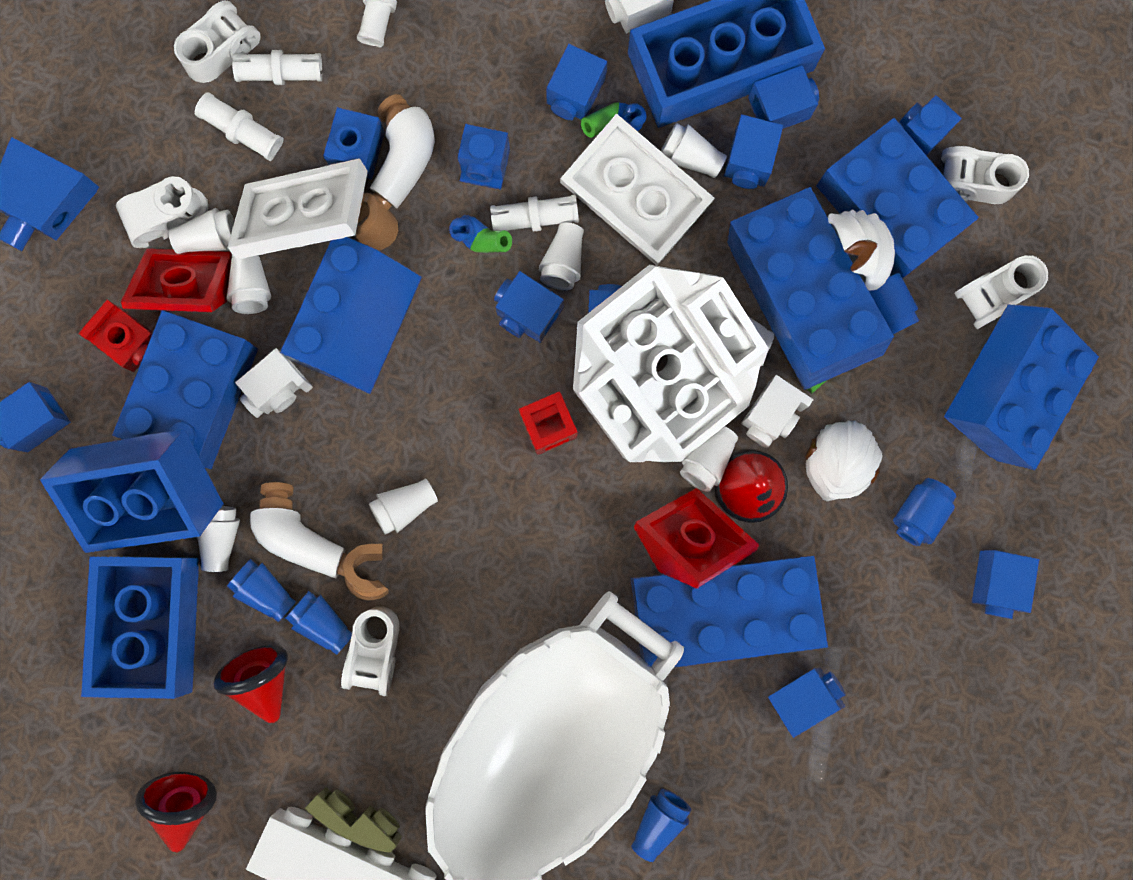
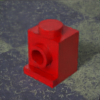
[78,299,153,372]
[518,391,578,455]

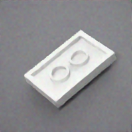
[560,114,715,266]
[227,158,368,259]

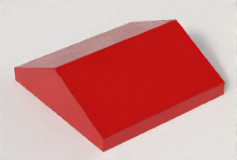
[121,248,232,312]
[634,488,759,588]

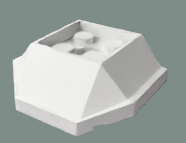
[573,265,769,462]

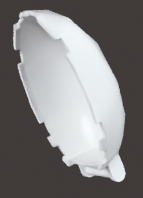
[426,591,684,880]

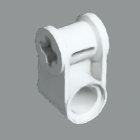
[174,0,261,83]
[941,146,1029,204]
[116,176,208,248]
[954,255,1048,329]
[341,606,399,696]

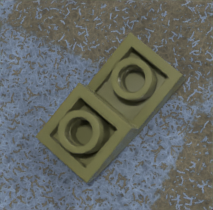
[304,787,402,853]

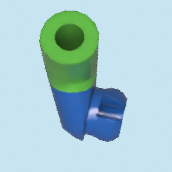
[581,102,647,138]
[449,215,512,253]

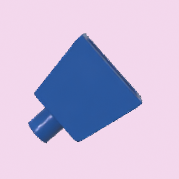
[0,137,99,251]

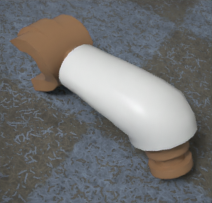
[356,94,435,250]
[250,482,389,600]

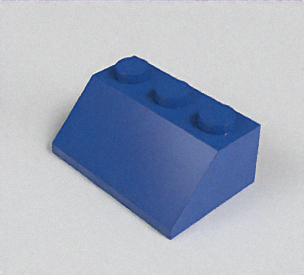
[280,237,422,394]

